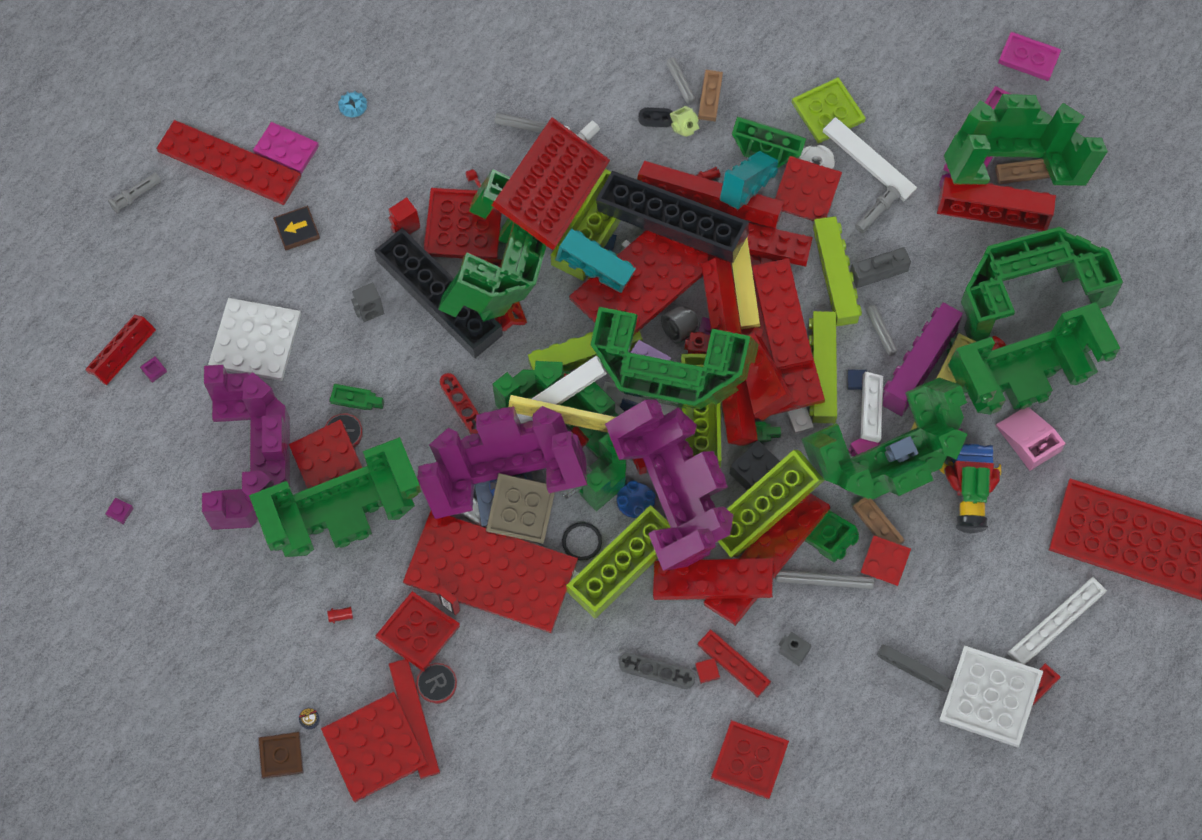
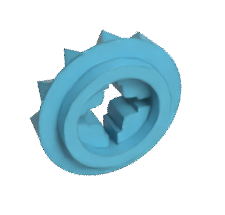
[338,91,367,117]

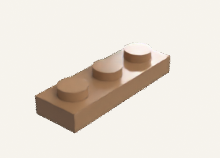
[698,70,723,122]
[995,159,1050,184]
[852,498,905,544]

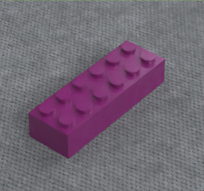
[882,302,963,417]

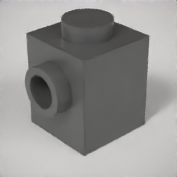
[778,632,812,666]

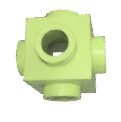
[670,106,699,136]

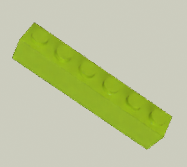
[813,216,862,327]
[808,311,837,424]
[528,331,643,372]

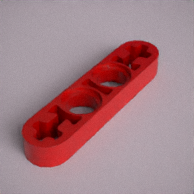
[440,373,479,434]

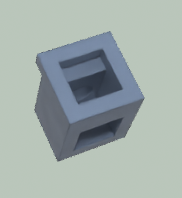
[885,436,919,462]

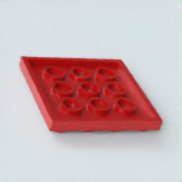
[424,188,502,260]
[321,692,428,802]

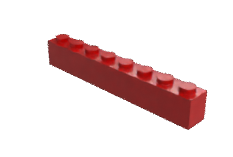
[637,161,784,229]

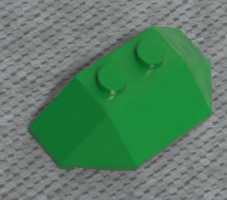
[732,116,807,168]

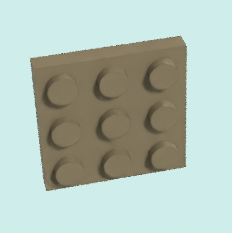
[486,473,555,544]

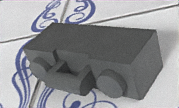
[850,247,911,288]

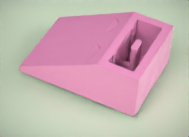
[995,407,1066,471]

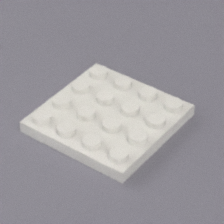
[208,298,301,381]
[940,646,1043,748]

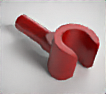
[466,169,482,188]

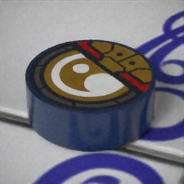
[299,708,320,729]

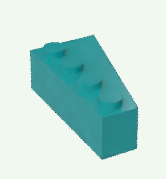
[720,151,778,210]
[555,229,636,293]

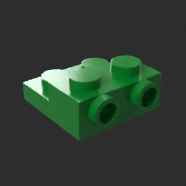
[805,510,859,563]

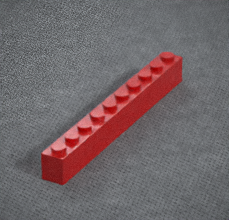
[701,258,758,446]

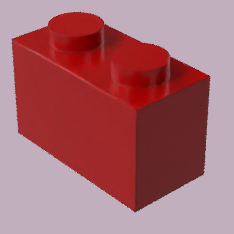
[388,197,421,235]

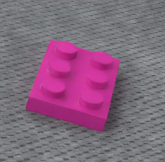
[998,32,1061,82]
[253,122,319,174]

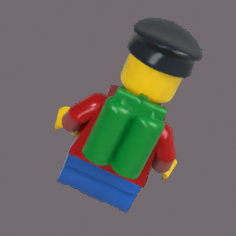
[939,444,1002,534]

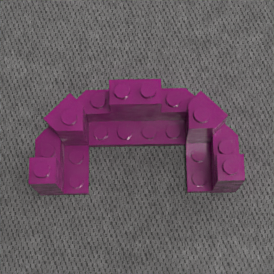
[202,365,290,530]
[605,399,733,571]
[417,406,587,519]

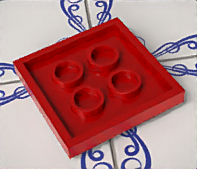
[775,156,842,221]
[288,419,363,489]
[375,591,460,672]
[711,720,789,800]

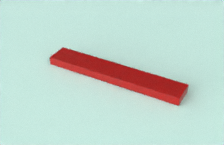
[389,659,440,779]

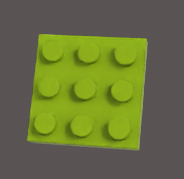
[791,77,866,144]

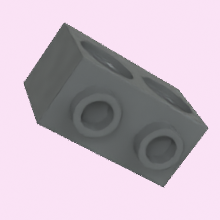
[351,282,384,322]

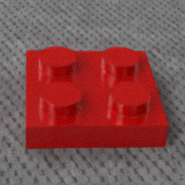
[860,535,911,586]

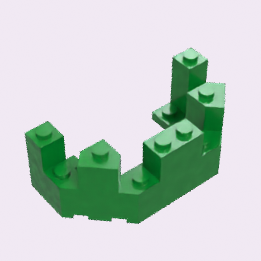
[944,94,1108,186]
[438,169,547,322]
[961,227,1123,342]
[948,302,1121,415]
[590,307,759,410]
[492,361,627,511]
[801,377,968,500]
[249,437,421,557]

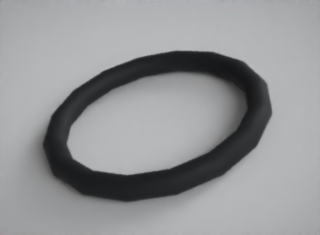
[562,522,602,561]

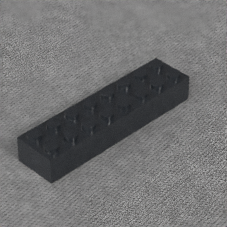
[596,170,749,263]
[374,228,503,358]

